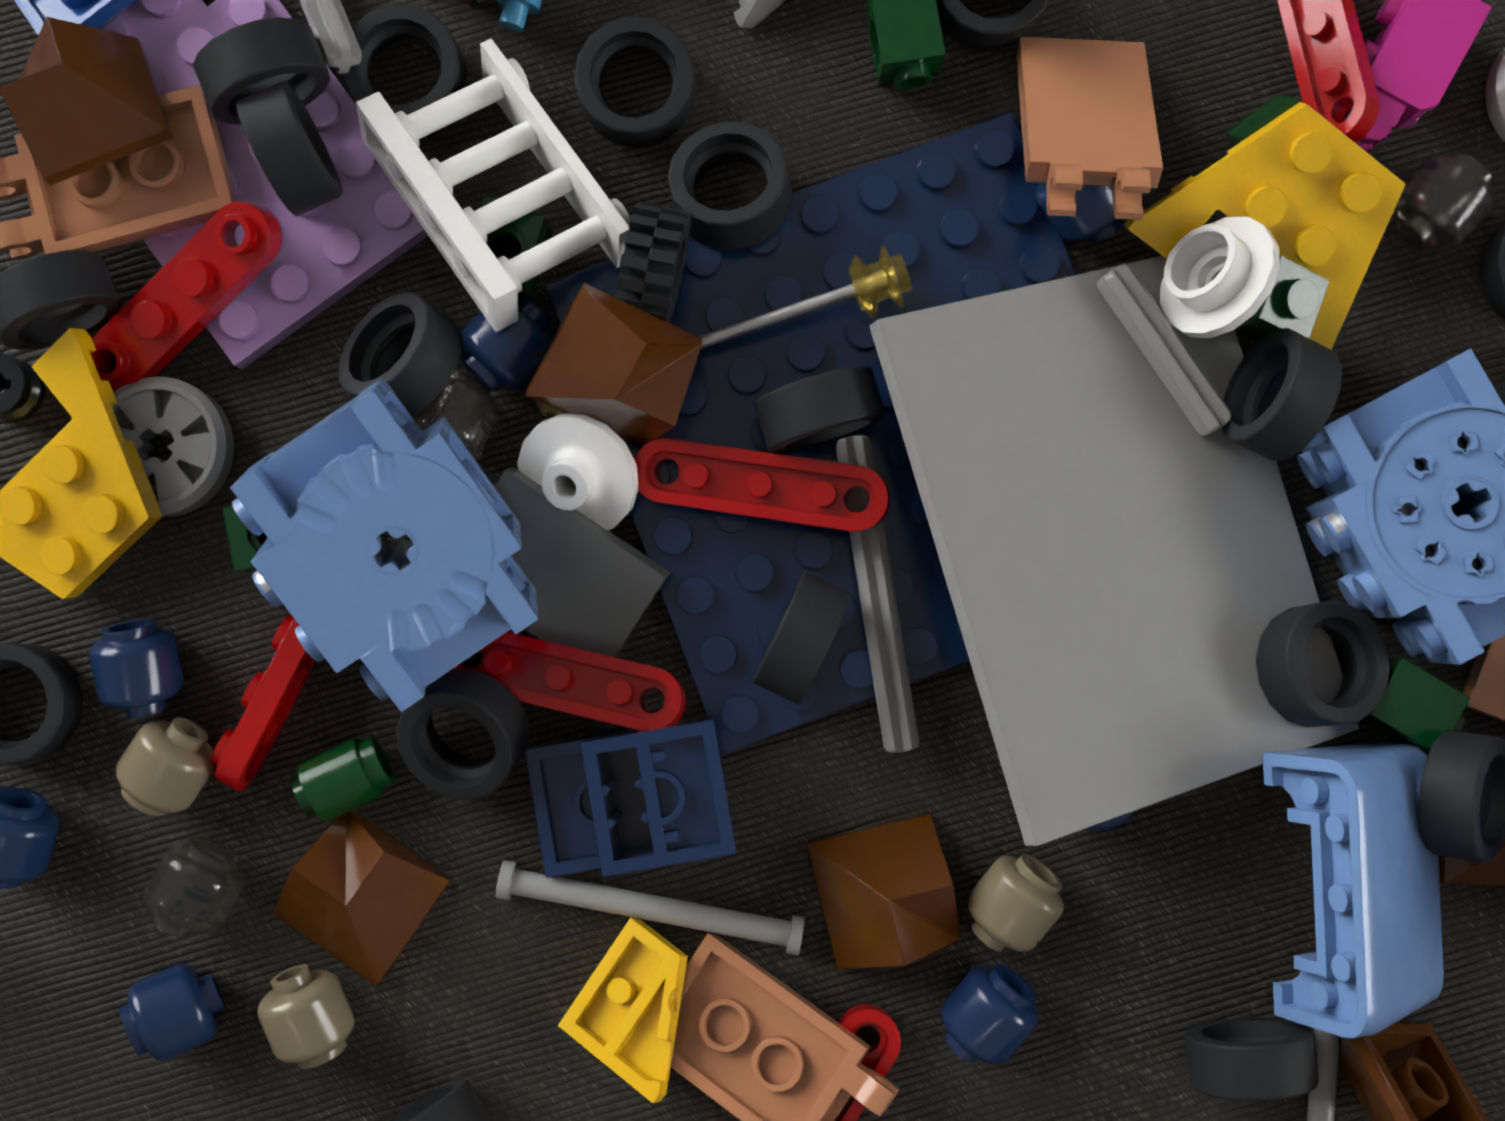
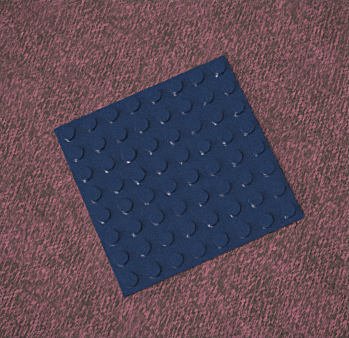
[546,112,1076,754]

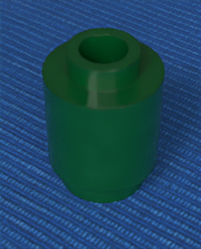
[292,737,395,822]

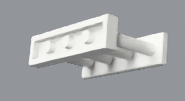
[356,39,630,332]

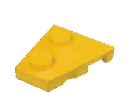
[558,917,688,1103]

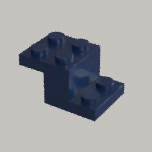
[525,719,736,877]

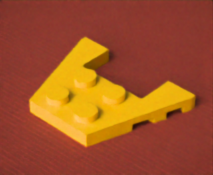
[1124,102,1406,350]
[0,328,163,600]

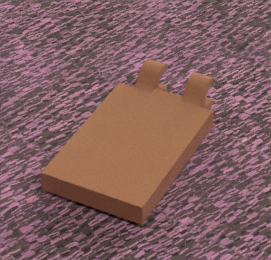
[1016,37,1163,220]
[0,85,238,260]
[671,933,900,1121]

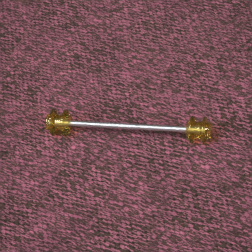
[531,246,912,416]

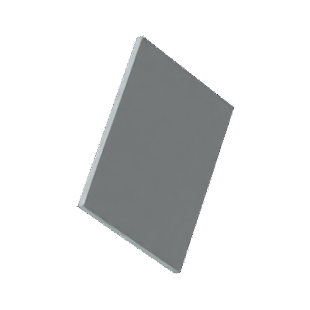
[869,256,1360,846]

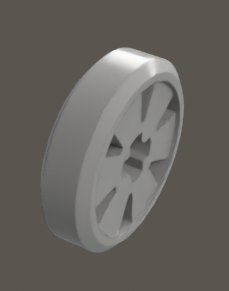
[112,376,234,517]

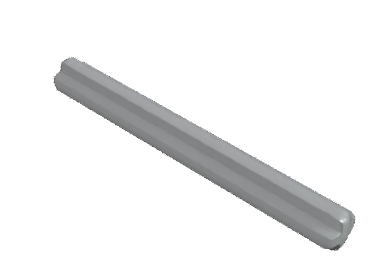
[836,435,920,753]

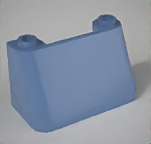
[1263,742,1444,1038]

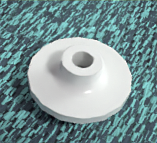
[1160,217,1280,338]
[517,414,639,530]

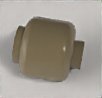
[116,718,216,816]
[967,853,1064,952]
[257,964,354,1069]

